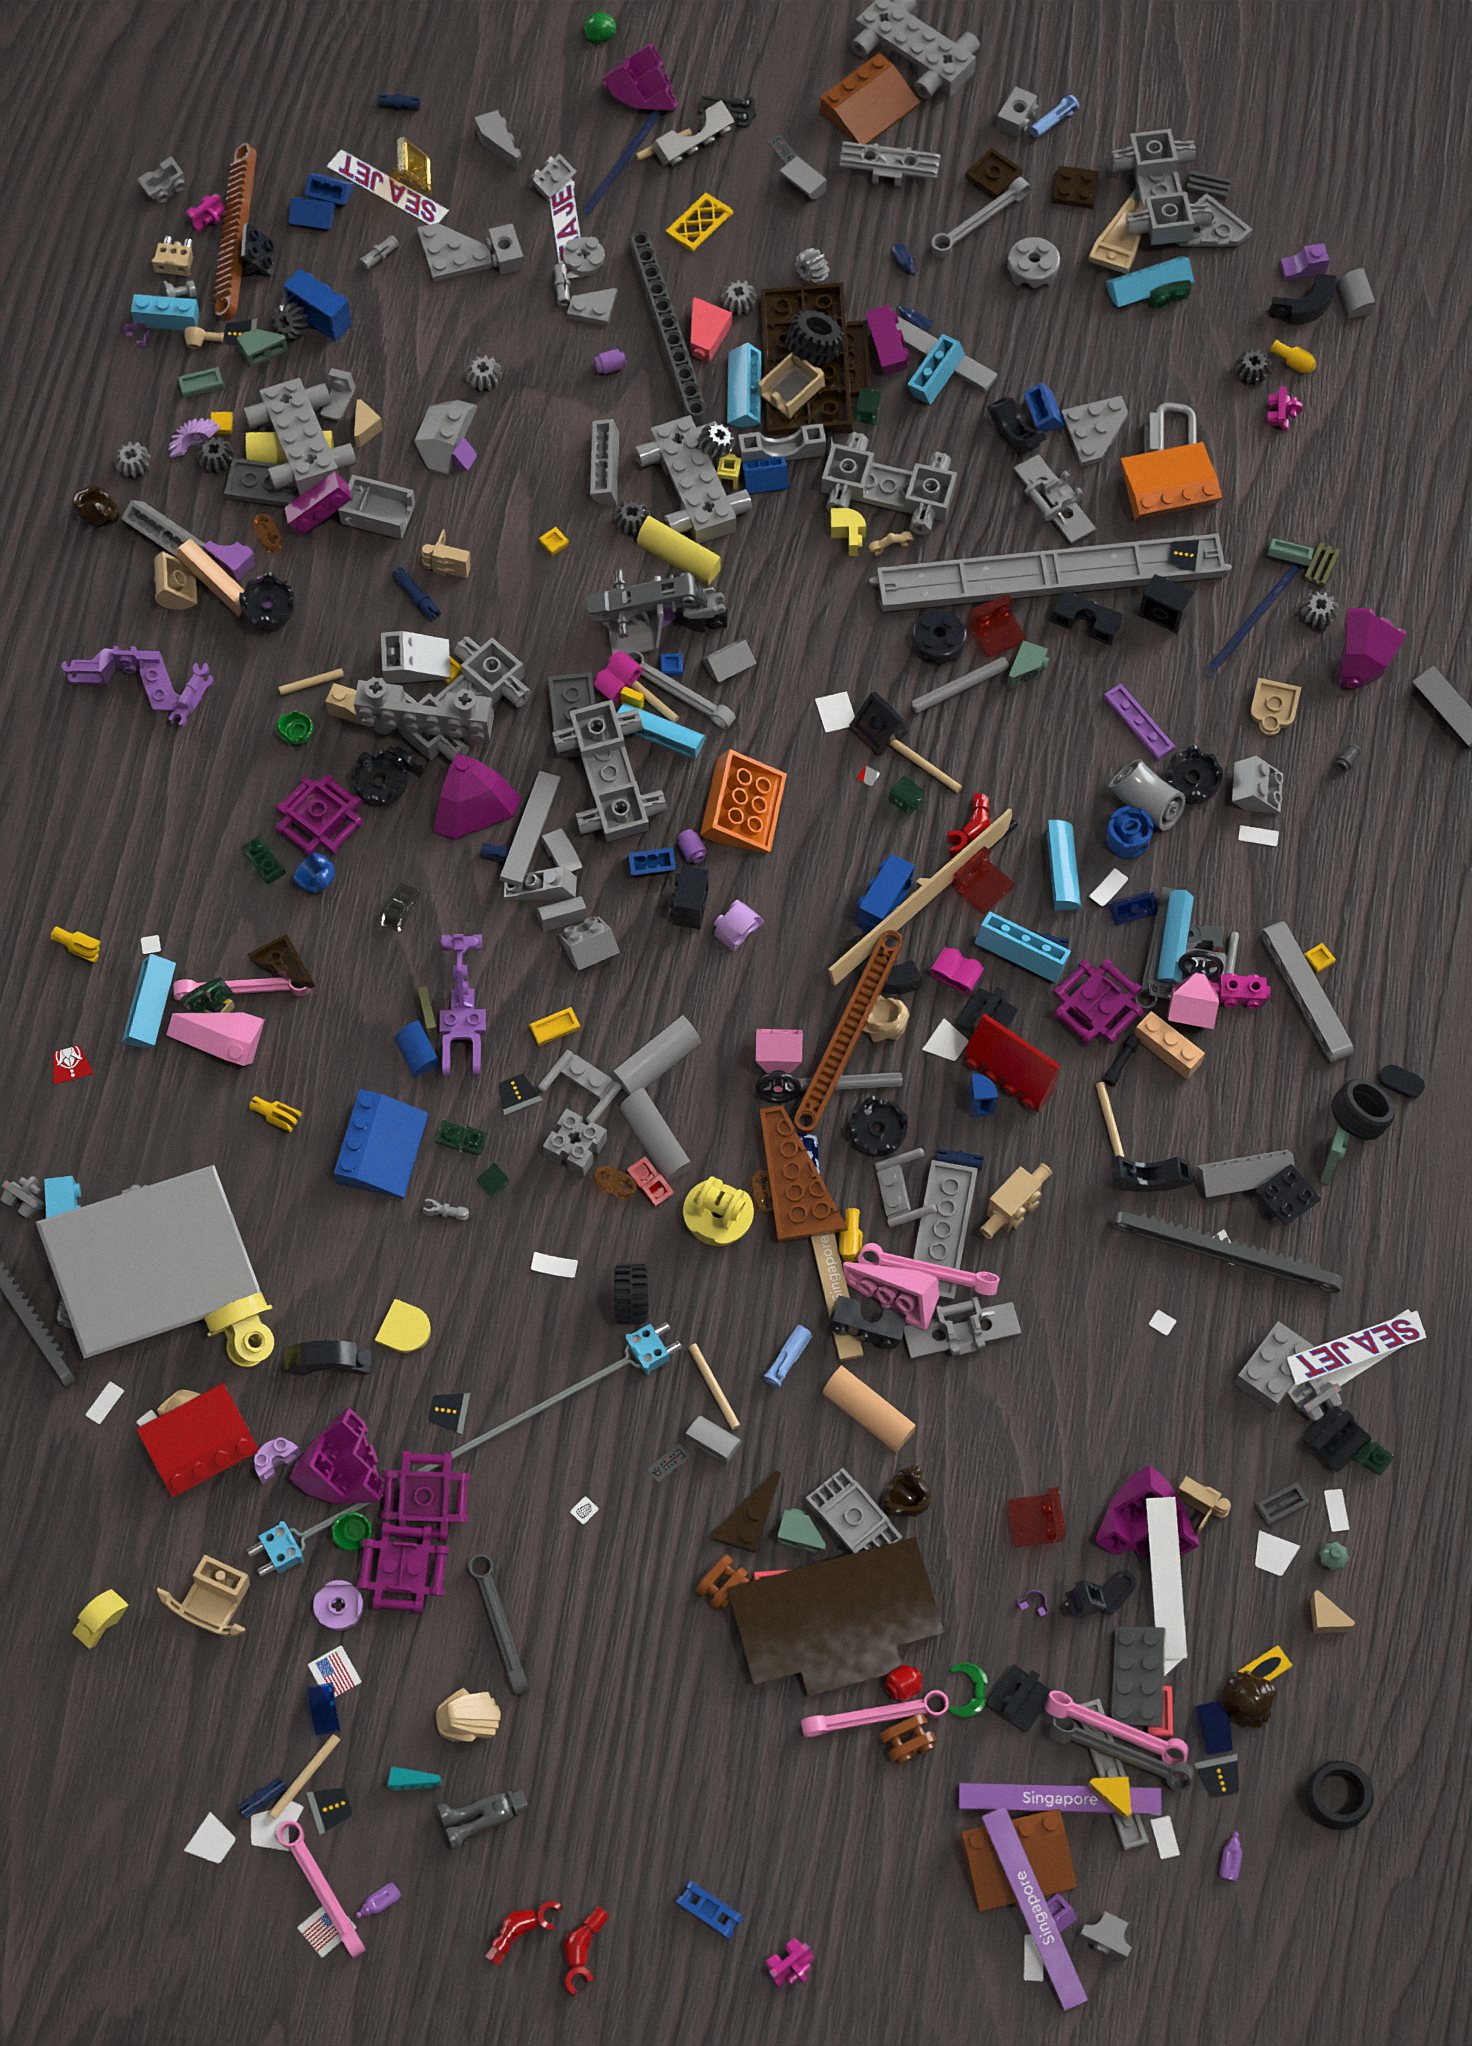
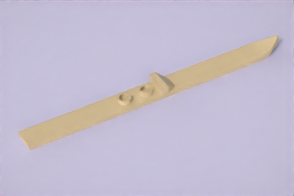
[828,809,1012,986]

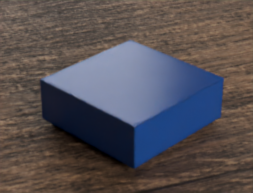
[660,653,683,676]

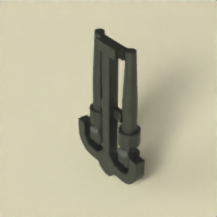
[698,95,757,128]

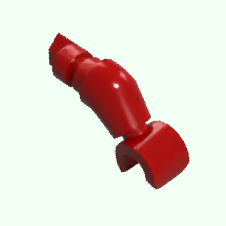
[947,793,990,859]
[486,1901,563,1966]
[564,1906,610,1997]

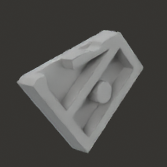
[567,288,618,326]

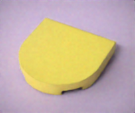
[375,1299,431,1353]

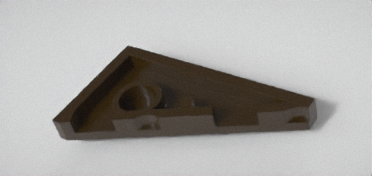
[248,934,315,989]
[711,1471,781,1554]

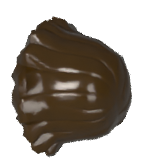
[72,486,120,527]
[884,1466,931,1517]
[1221,1670,1276,1728]

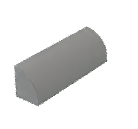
[590,419,619,506]
[121,500,205,556]
[1413,665,1472,747]
[613,1015,701,1096]
[620,1087,690,1183]
[1197,1149,1295,1197]

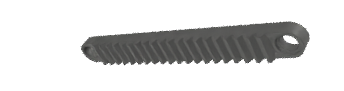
[1112,1212,1343,1293]
[0,1257,76,1387]

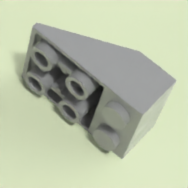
[381,631,451,684]

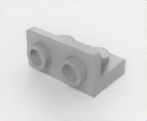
[527,154,576,200]

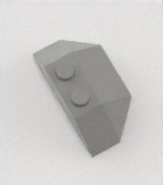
[415,400,477,476]

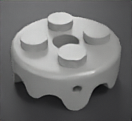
[1007,237,1060,288]

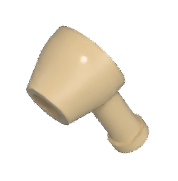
[184,327,224,349]

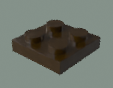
[965,148,1023,199]
[1053,165,1099,209]

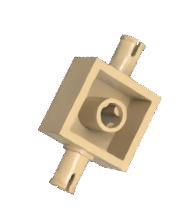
[980,1163,1052,1239]

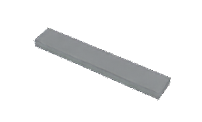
[896,316,998,393]
[500,771,560,887]
[1079,1699,1149,1851]

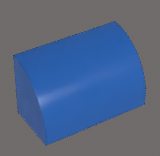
[305,173,355,205]
[289,197,336,229]
[1023,382,1065,431]
[742,456,789,494]
[628,847,676,876]
[395,1020,439,1078]
[968,1073,998,1117]

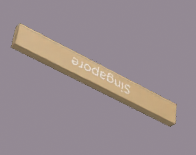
[810,1233,863,1361]

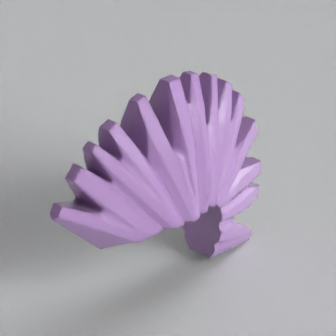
[169,418,221,458]

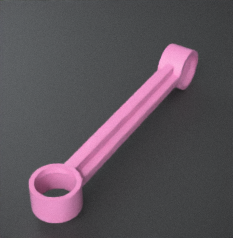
[173,977,311,1001]
[858,1243,999,1295]
[801,1690,949,1737]
[1044,1691,1188,1765]
[277,1821,366,1958]

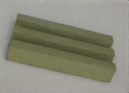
[1304,542,1340,588]
[418,986,437,1038]

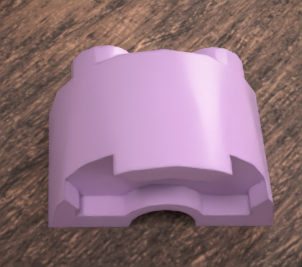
[714,900,764,952]
[254,1438,301,1485]

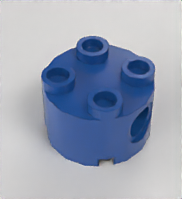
[1106,806,1153,860]

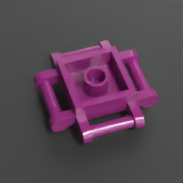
[274,774,364,856]
[1052,958,1144,1045]
[381,1451,470,1541]
[356,1522,449,1614]

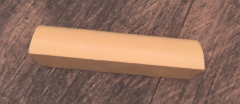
[176,539,244,617]
[822,1365,916,1453]

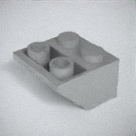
[1232,756,1283,814]
[558,916,620,970]

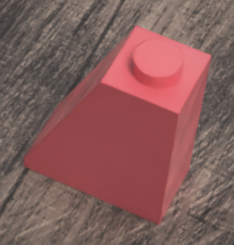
[691,297,732,363]

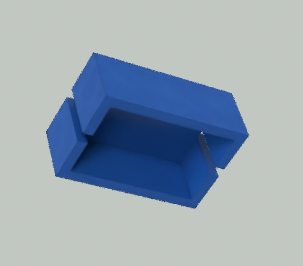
[283,269,352,342]
[856,854,915,932]

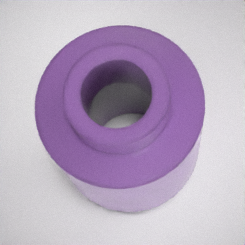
[594,349,626,374]
[677,829,707,864]

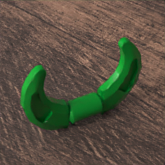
[948,1662,988,1718]

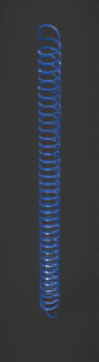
[582,110,660,218]
[1206,562,1303,675]

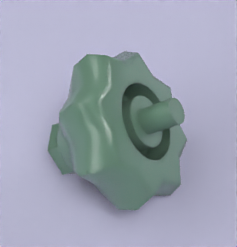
[1319,1541,1350,1571]

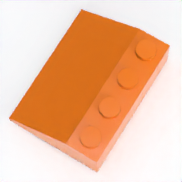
[1120,442,1222,521]
[700,749,787,853]

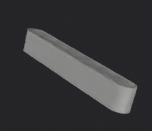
[1261,921,1354,1063]

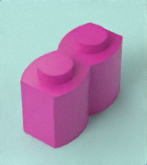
[593,651,644,703]
[930,947,984,996]

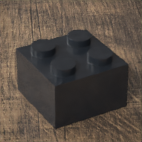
[1138,574,1194,634]
[670,865,709,930]

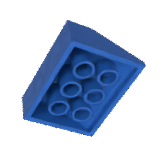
[334,1089,429,1199]

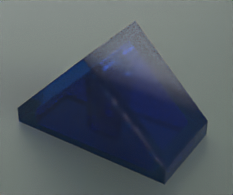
[309,1682,341,1736]
[1196,1701,1233,1755]

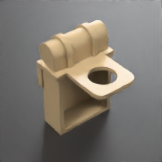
[421,530,471,579]
[1177,1476,1231,1535]

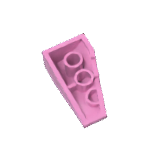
[167,1012,265,1066]
[843,1262,939,1330]

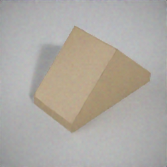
[354,399,383,447]
[1310,1590,1355,1633]

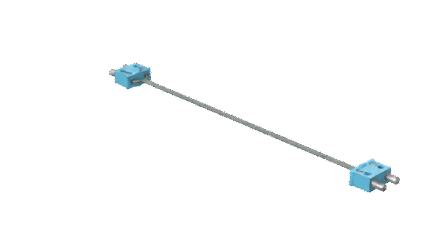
[247,1322,682,1577]

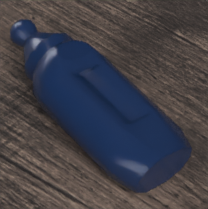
[891,244,916,276]
[896,306,933,332]

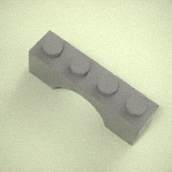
[651,100,735,167]
[738,424,826,467]

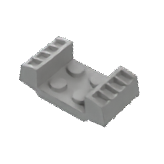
[806,1468,903,1554]

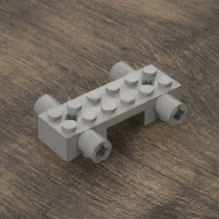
[851,0,980,100]
[1111,129,1212,245]
[243,378,357,496]
[635,415,752,544]
[821,432,957,535]
[399,637,532,762]
[354,677,494,746]
[552,700,667,842]

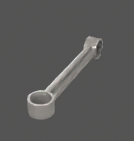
[932,177,1031,258]
[627,651,736,729]

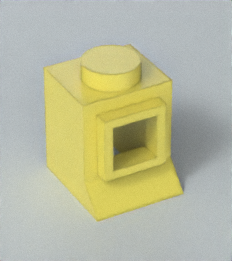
[717,454,742,490]

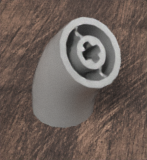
[1108,759,1185,831]

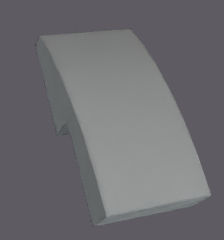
[541,828,582,872]

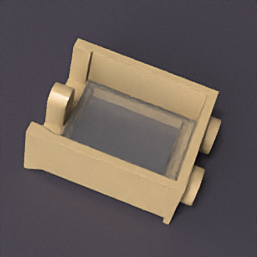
[758,352,825,418]

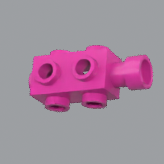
[1209,973,1270,1009]

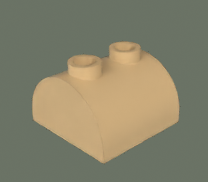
[154,552,197,610]

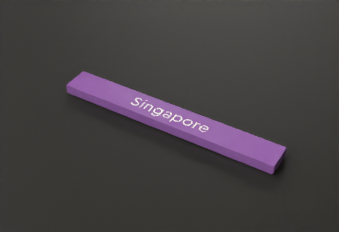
[959,1783,1161,1815]
[981,1807,1088,2010]

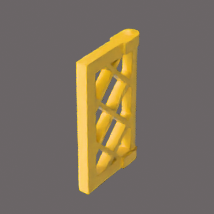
[666,193,734,252]

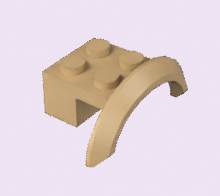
[157,1555,250,1637]

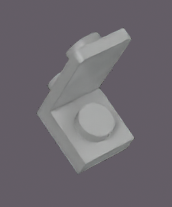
[320,368,356,421]

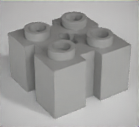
[543,1108,607,1177]

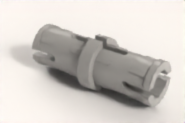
[359,235,399,270]
[553,263,571,306]

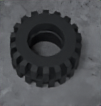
[785,310,843,365]
[614,1263,649,1324]

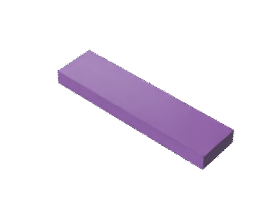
[1103,684,1175,761]

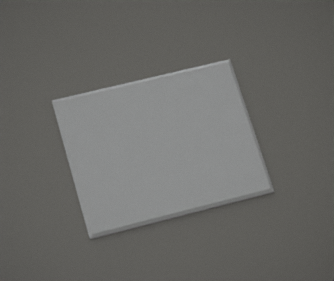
[35,1165,261,1359]

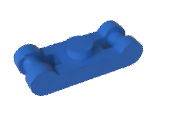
[675,1881,743,1940]

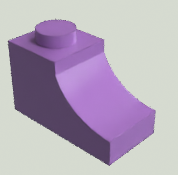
[1280,244,1329,281]
[203,541,255,582]

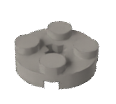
[563,237,605,276]

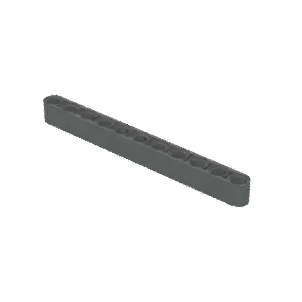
[631,230,706,427]

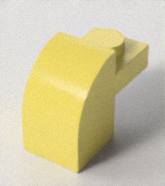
[830,508,866,556]
[72,1589,129,1649]

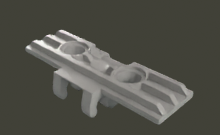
[839,142,941,188]
[1014,454,1096,544]
[903,1297,1021,1359]

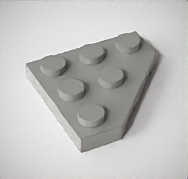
[1175,193,1253,246]
[417,223,494,282]
[1061,396,1128,467]

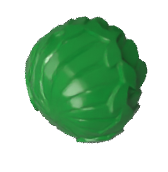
[584,12,616,44]
[277,710,314,745]
[332,1512,372,1551]

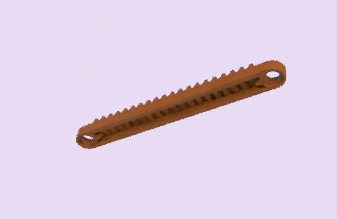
[213,143,257,320]
[794,930,902,1134]

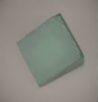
[477,1162,509,1198]

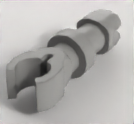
[423,1199,469,1220]

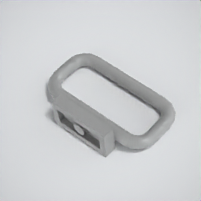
[1144,403,1197,454]

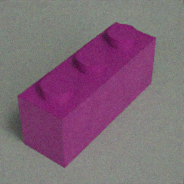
[866,305,910,376]
[284,471,352,535]

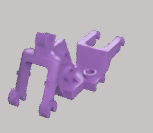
[62,646,214,728]
[440,934,486,1076]

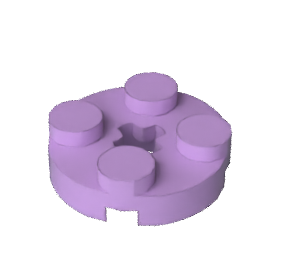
[313,1580,364,1631]

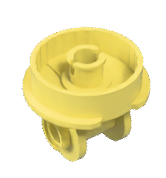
[683,1176,754,1246]
[204,1292,274,1367]

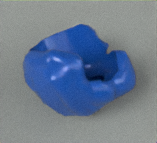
[293,852,335,893]

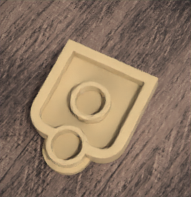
[1250,678,1301,736]

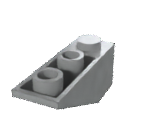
[475,110,522,170]
[504,866,577,901]

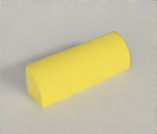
[246,431,334,464]
[637,516,720,586]

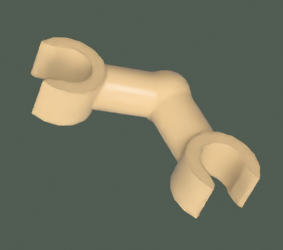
[868,531,914,556]

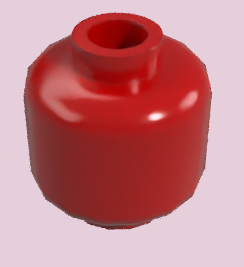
[885,1665,923,1702]

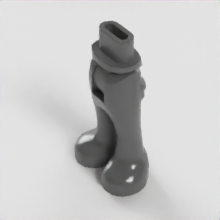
[437,1789,529,1850]

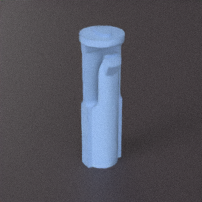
[1029,95,1079,138]
[763,1325,812,1388]

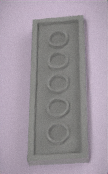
[913,1160,978,1302]

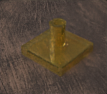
[391,137,431,193]

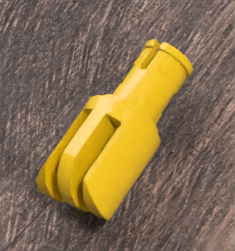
[1270,340,1316,374]
[50,926,101,962]
[249,1096,302,1133]
[839,1208,863,1263]

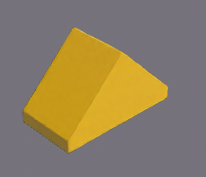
[1089,1777,1131,1821]

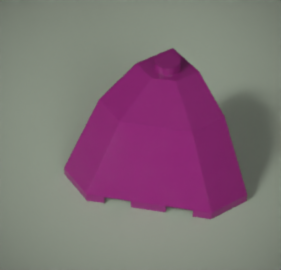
[603,42,678,110]
[1338,608,1406,689]
[434,753,521,840]
[290,1407,385,1503]
[1096,1465,1200,1557]

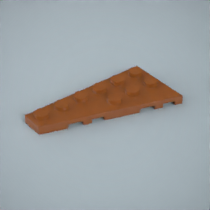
[760,1105,848,1242]

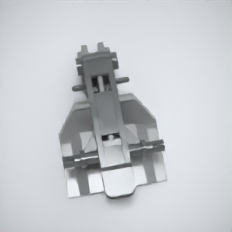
[587,569,726,654]

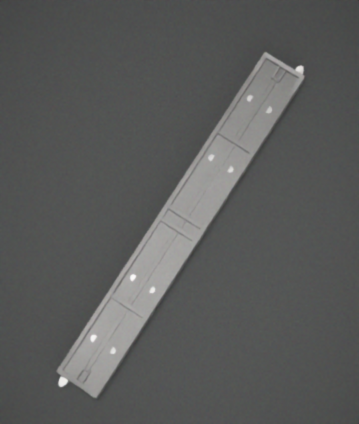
[869,533,1232,612]

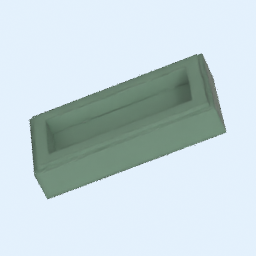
[178,367,224,398]
[1268,538,1314,566]

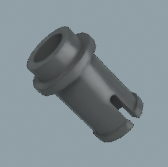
[1335,744,1361,772]

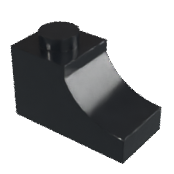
[1065,1580,1107,1619]

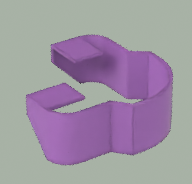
[125,322,149,347]
[1018,1590,1049,1617]

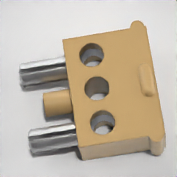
[152,236,193,276]

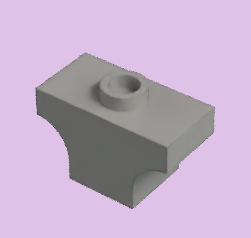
[1079,1911,1132,1961]

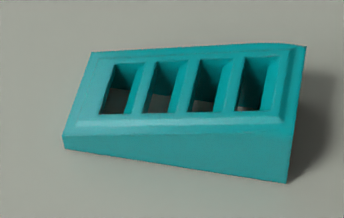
[387,1767,442,1791]

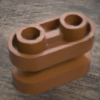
[695,1554,750,1610]
[879,1713,937,1765]

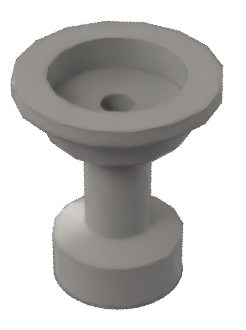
[163,280,197,298]

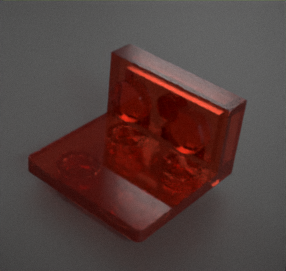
[968,594,1026,657]
[952,846,1015,914]
[1008,1487,1066,1547]

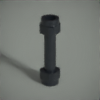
[1103,1035,1141,1087]

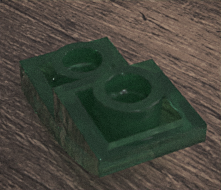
[1148,280,1191,308]
[241,835,286,885]
[180,977,234,1013]
[434,1119,488,1155]
[1352,1441,1394,1476]

